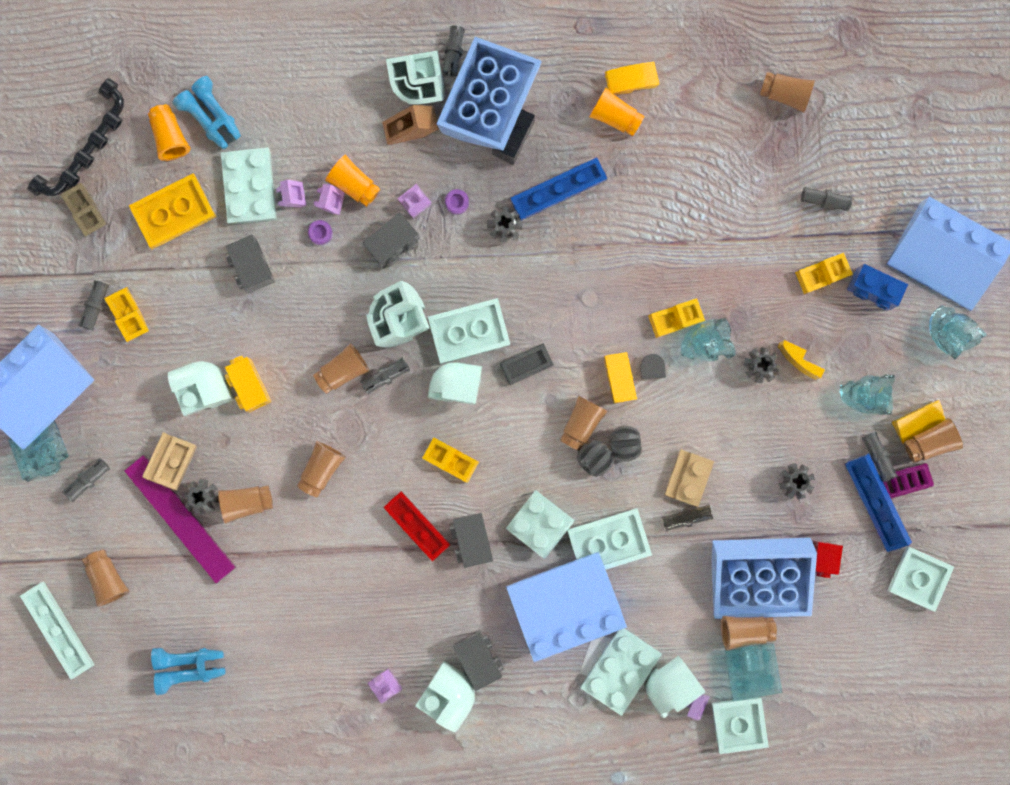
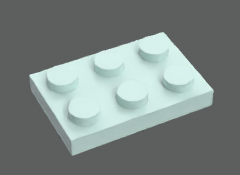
[221,148,277,225]
[428,298,510,364]
[567,508,652,570]
[580,628,662,716]

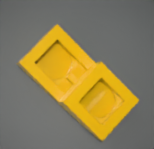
[605,62,660,95]
[795,253,853,294]
[104,287,149,342]
[648,298,705,338]
[778,340,825,380]
[422,437,479,483]

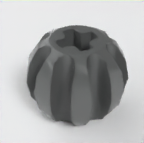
[487,207,523,242]
[744,347,780,383]
[610,426,642,462]
[577,440,614,477]
[779,463,815,500]
[183,479,219,516]

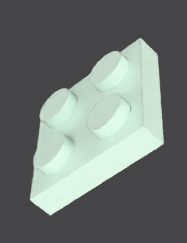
[506,490,575,559]
[887,546,954,612]
[711,696,769,754]

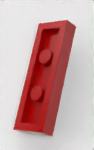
[383,491,451,562]

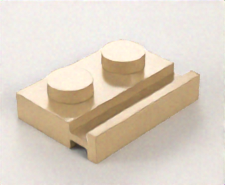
[142,432,197,491]
[664,449,714,507]

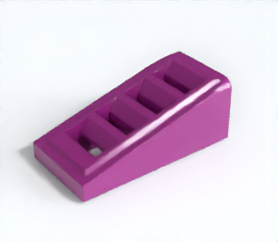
[880,463,934,499]

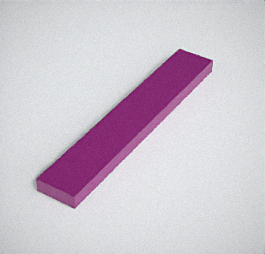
[124,455,237,584]

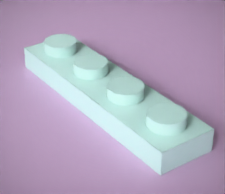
[20,582,95,680]

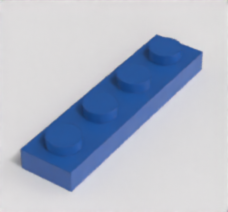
[510,157,608,221]
[845,454,912,552]

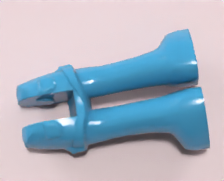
[172,76,241,150]
[151,648,226,695]

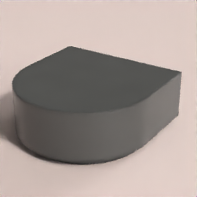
[640,354,666,379]

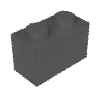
[362,212,420,268]
[225,234,275,293]
[450,513,493,568]
[453,630,504,691]

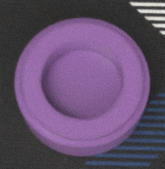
[445,189,469,215]
[308,220,333,245]

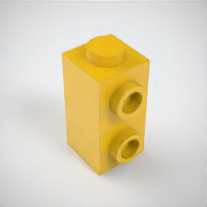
[225,356,272,412]

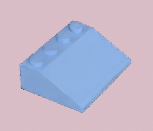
[437,37,542,150]
[887,196,1010,311]
[0,324,94,449]
[712,538,817,619]
[506,552,627,662]

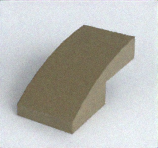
[61,183,107,237]

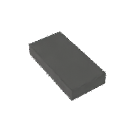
[500,343,554,386]

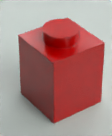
[813,541,843,578]

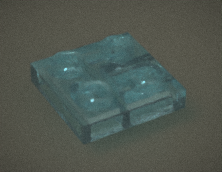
[8,420,69,482]
[724,643,783,701]

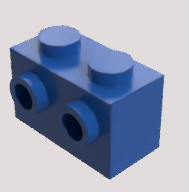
[847,264,909,310]

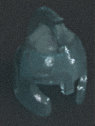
[929,305,987,360]
[681,318,736,362]
[840,374,895,415]

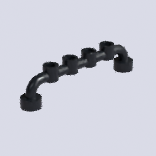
[27,78,124,196]

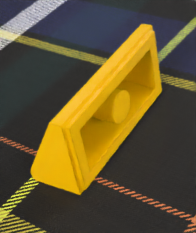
[603,352,637,404]
[891,400,945,444]

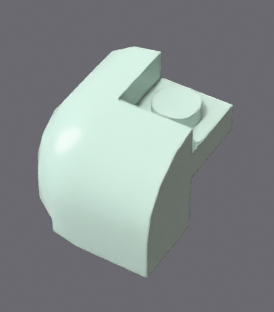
[386,50,445,105]
[366,281,430,348]
[168,361,235,416]
[428,362,482,405]
[646,656,705,718]
[415,661,475,732]

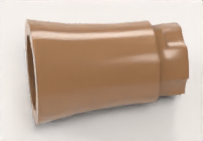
[760,72,815,113]
[313,343,370,394]
[560,395,608,451]
[904,418,963,463]
[297,441,346,498]
[218,485,273,524]
[82,549,130,607]
[721,616,777,651]

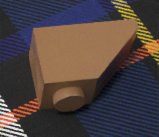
[382,105,439,145]

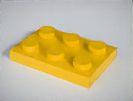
[129,173,216,249]

